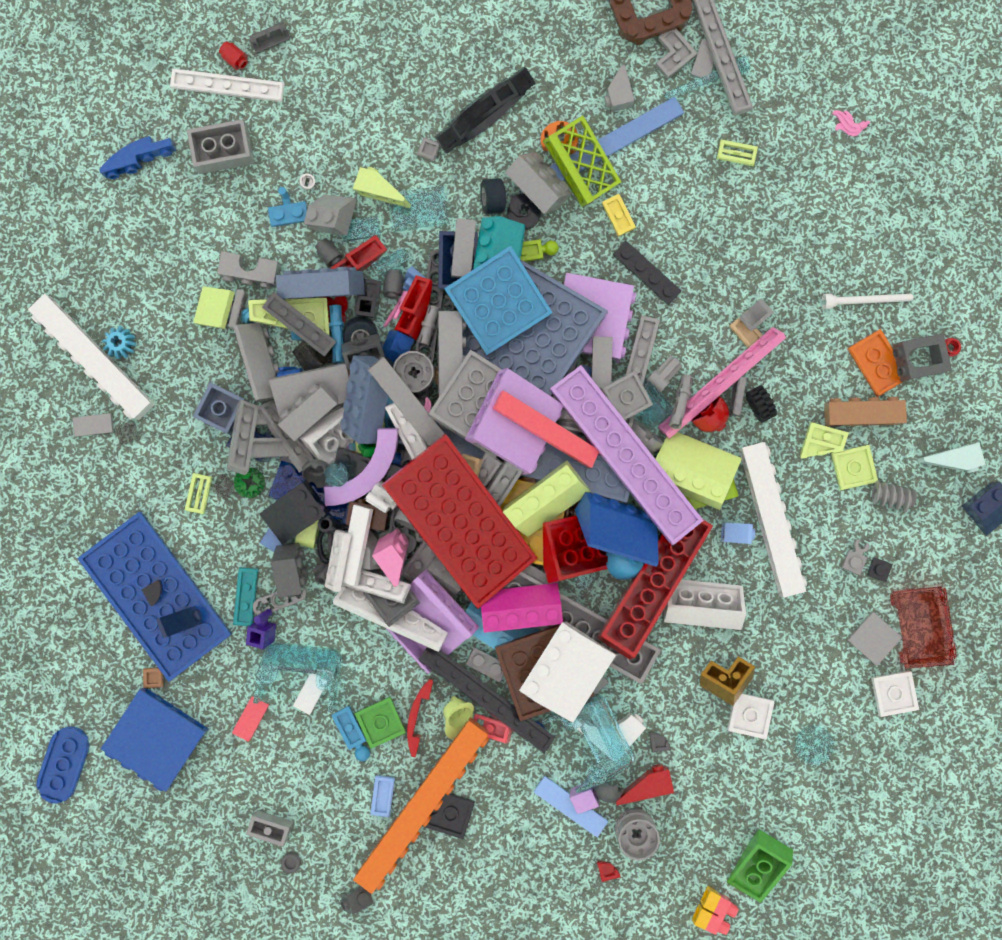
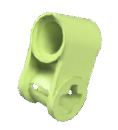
[295,520,319,549]

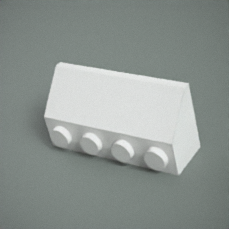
[664,580,746,630]

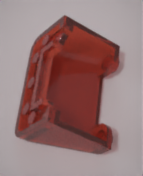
[890,583,957,669]

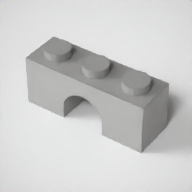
[217,251,281,289]

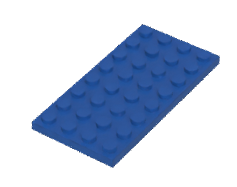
[77,512,232,682]

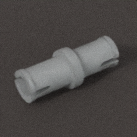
[418,305,440,346]

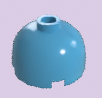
[606,552,644,580]

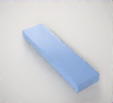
[533,775,608,838]

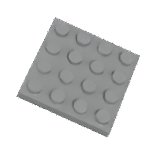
[428,350,502,459]

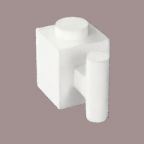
[366,481,396,513]

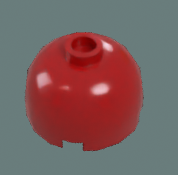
[691,396,730,433]

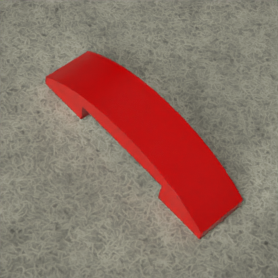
[407,677,434,758]

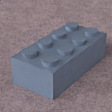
[276,267,365,299]
[340,356,388,444]

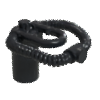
[317,516,349,564]

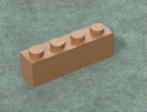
[824,397,907,427]

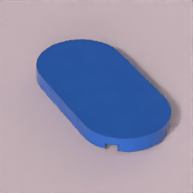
[36,726,90,804]

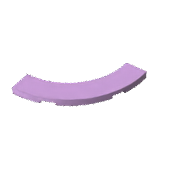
[324,428,399,506]

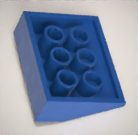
[575,492,658,567]

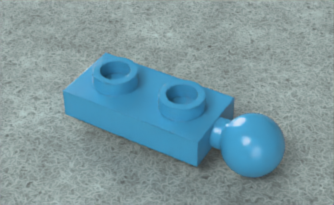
[331,705,370,761]

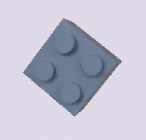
[193,382,249,435]

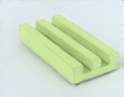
[717,139,758,166]
[185,473,213,514]

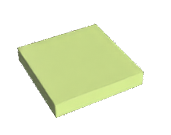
[193,286,235,329]
[831,445,878,490]

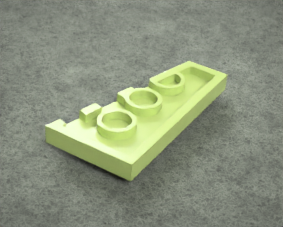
[248,298,329,335]

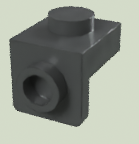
[340,886,374,914]

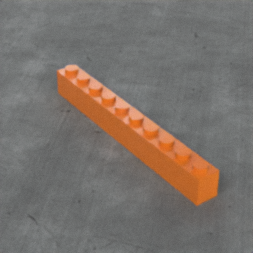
[353,717,489,894]

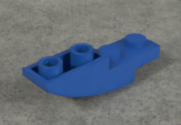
[99,136,177,179]

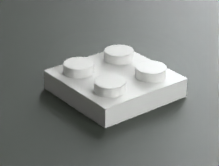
[871,670,919,717]
[727,693,774,739]

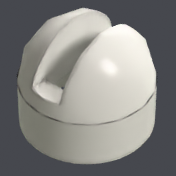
[299,174,315,190]

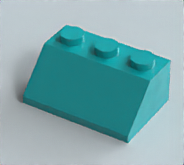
[473,216,525,269]

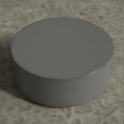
[281,852,301,873]

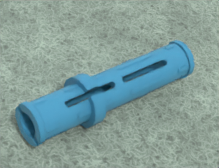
[329,305,345,364]

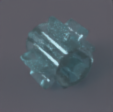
[324,463,349,487]

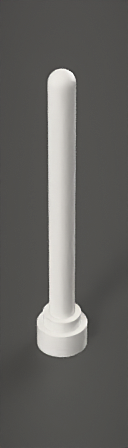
[822,294,914,309]

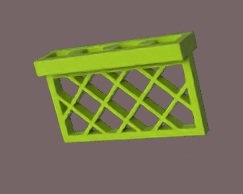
[543,115,621,207]

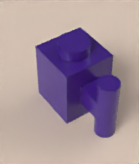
[246,609,276,649]

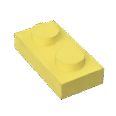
[602,194,636,237]

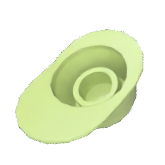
[443,696,474,739]

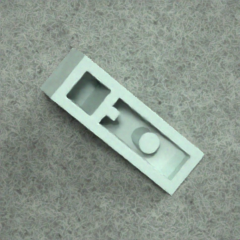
[918,443,986,473]

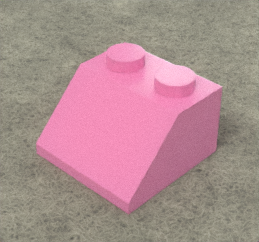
[372,528,409,587]

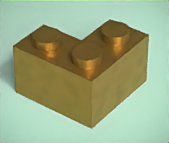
[699,656,755,706]

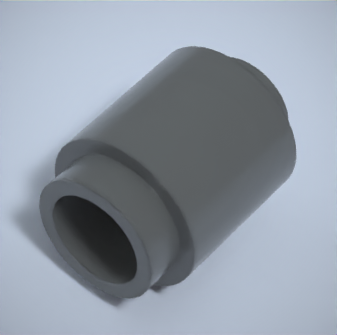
[315,238,343,267]
[383,269,404,299]

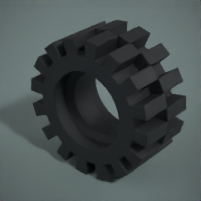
[746,385,777,423]

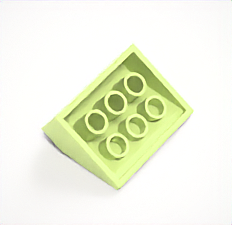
[656,432,742,510]

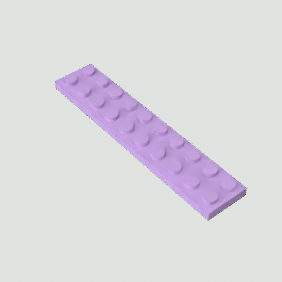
[549,365,704,545]

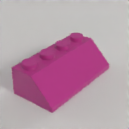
[481,583,563,633]

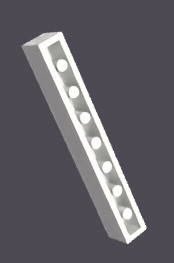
[28,294,155,420]
[739,442,807,598]

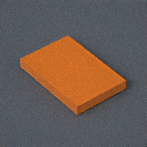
[847,329,902,397]

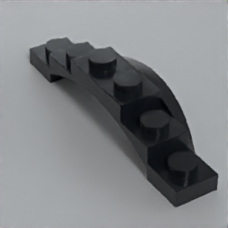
[434,67,536,154]

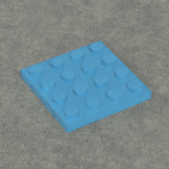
[444,246,553,355]

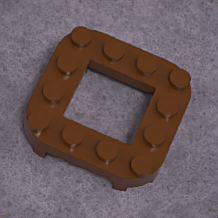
[608,0,692,45]

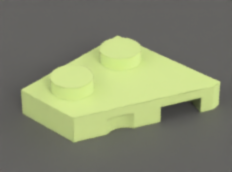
[800,422,849,458]

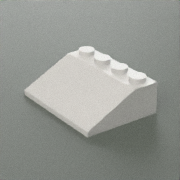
[519,621,616,722]

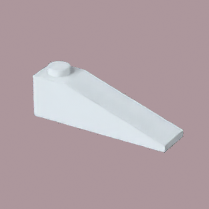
[299,407,354,467]

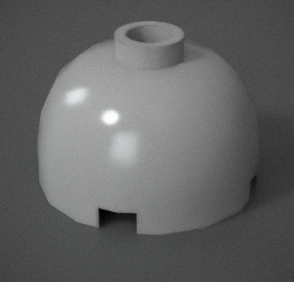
[631,420,663,455]

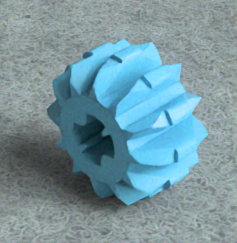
[102,326,137,359]

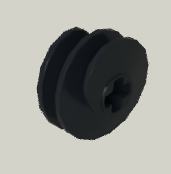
[507,193,541,230]

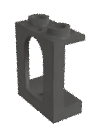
[892,334,952,382]

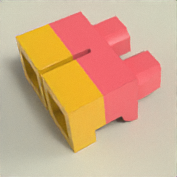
[692,886,739,935]

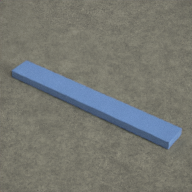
[550,97,684,181]

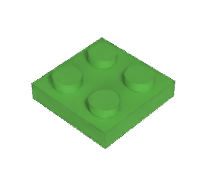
[355,696,407,749]

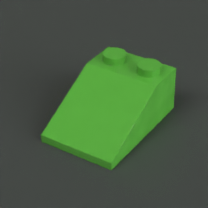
[727,829,793,903]

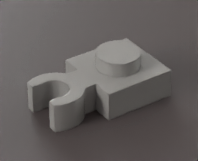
[841,539,869,575]

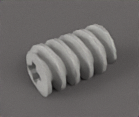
[872,480,917,512]

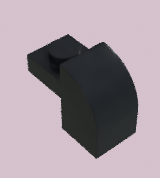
[355,278,382,318]

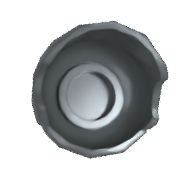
[302,459,332,488]
[593,778,625,803]

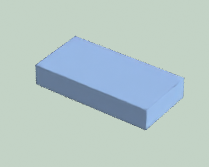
[370,775,395,817]

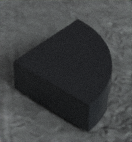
[141,579,162,606]

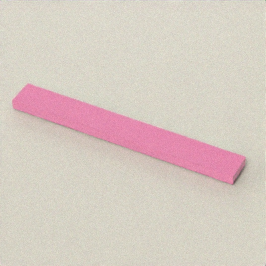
[658,327,786,439]

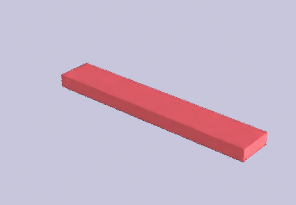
[493,391,599,468]

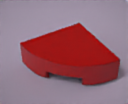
[597,861,621,882]

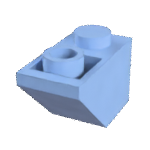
[721,522,755,544]

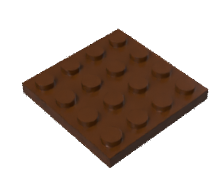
[495,621,595,721]

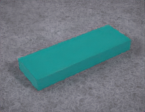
[233,567,259,626]

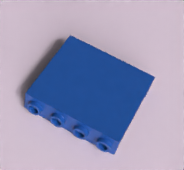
[101,687,209,792]

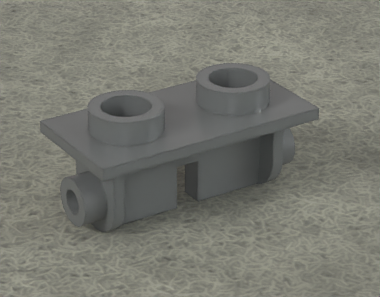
[249,22,291,54]

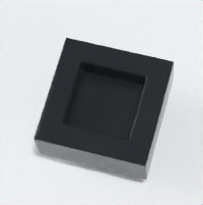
[867,557,893,582]

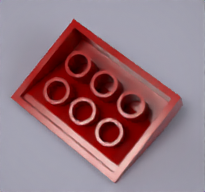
[543,515,608,584]

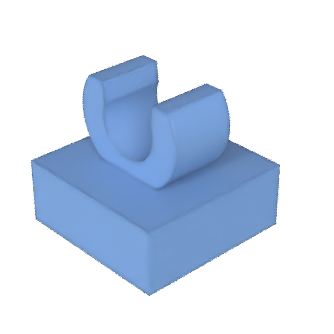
[403,266,425,291]

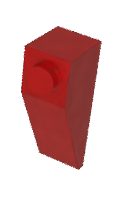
[616,764,674,806]

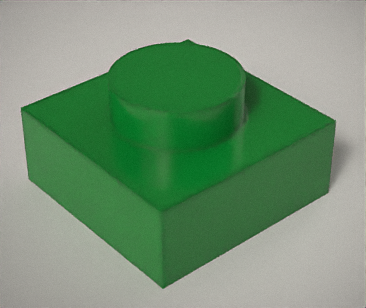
[358,443,377,458]

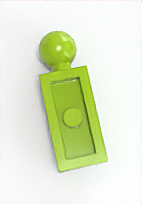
[521,239,559,262]

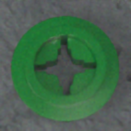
[234,468,265,498]

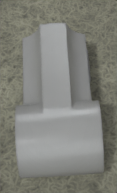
[645,355,682,395]

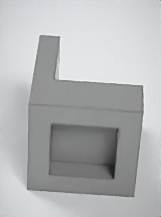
[739,298,774,331]

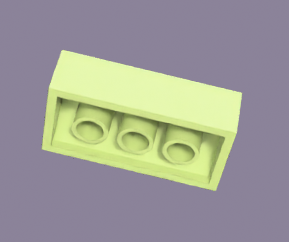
[503,460,591,537]

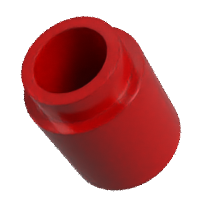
[219,41,248,70]

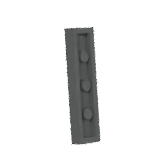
[262,292,337,357]

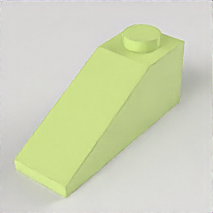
[353,167,411,208]

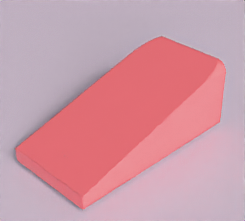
[232,696,269,742]
[474,713,512,743]

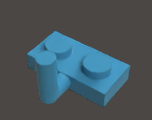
[268,187,307,227]

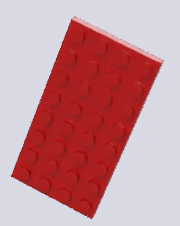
[381,434,538,609]

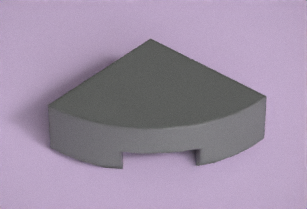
[649,732,671,752]

